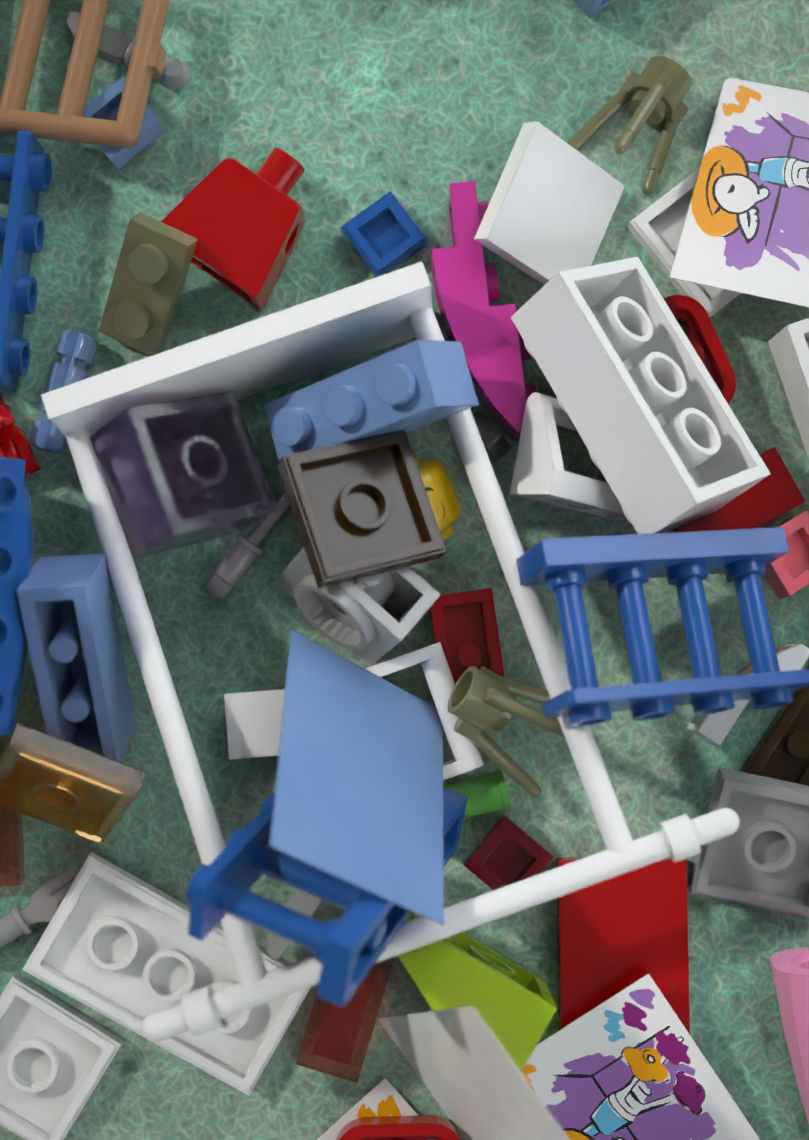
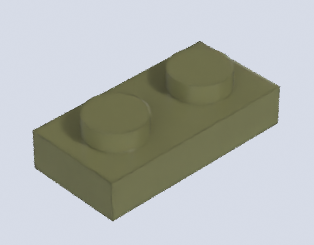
[98,212,198,356]

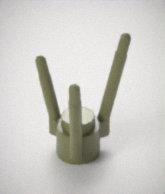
[567,56,692,195]
[447,666,565,798]

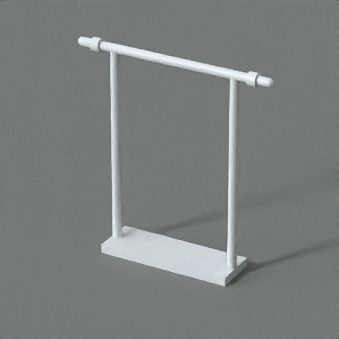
[41,262,740,1042]

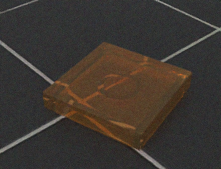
[0,723,145,843]

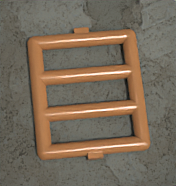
[0,0,170,148]

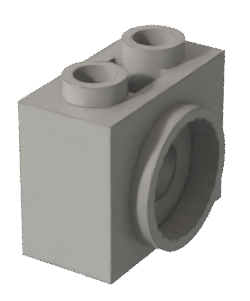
[276,547,441,667]

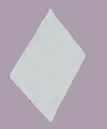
[378,1006,569,1140]

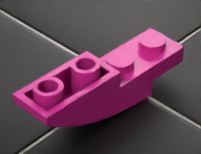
[430,181,537,441]

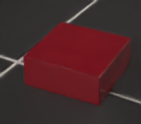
[463,814,554,890]

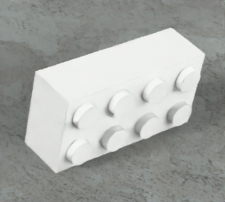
[510,257,771,534]

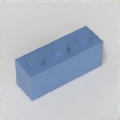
[264,340,479,460]
[17,553,136,769]

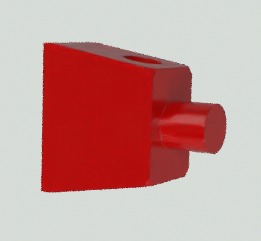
[161,147,305,311]

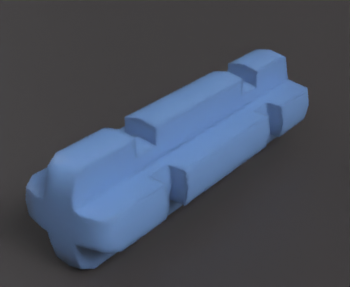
[29,330,97,454]

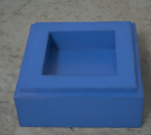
[340,191,428,278]

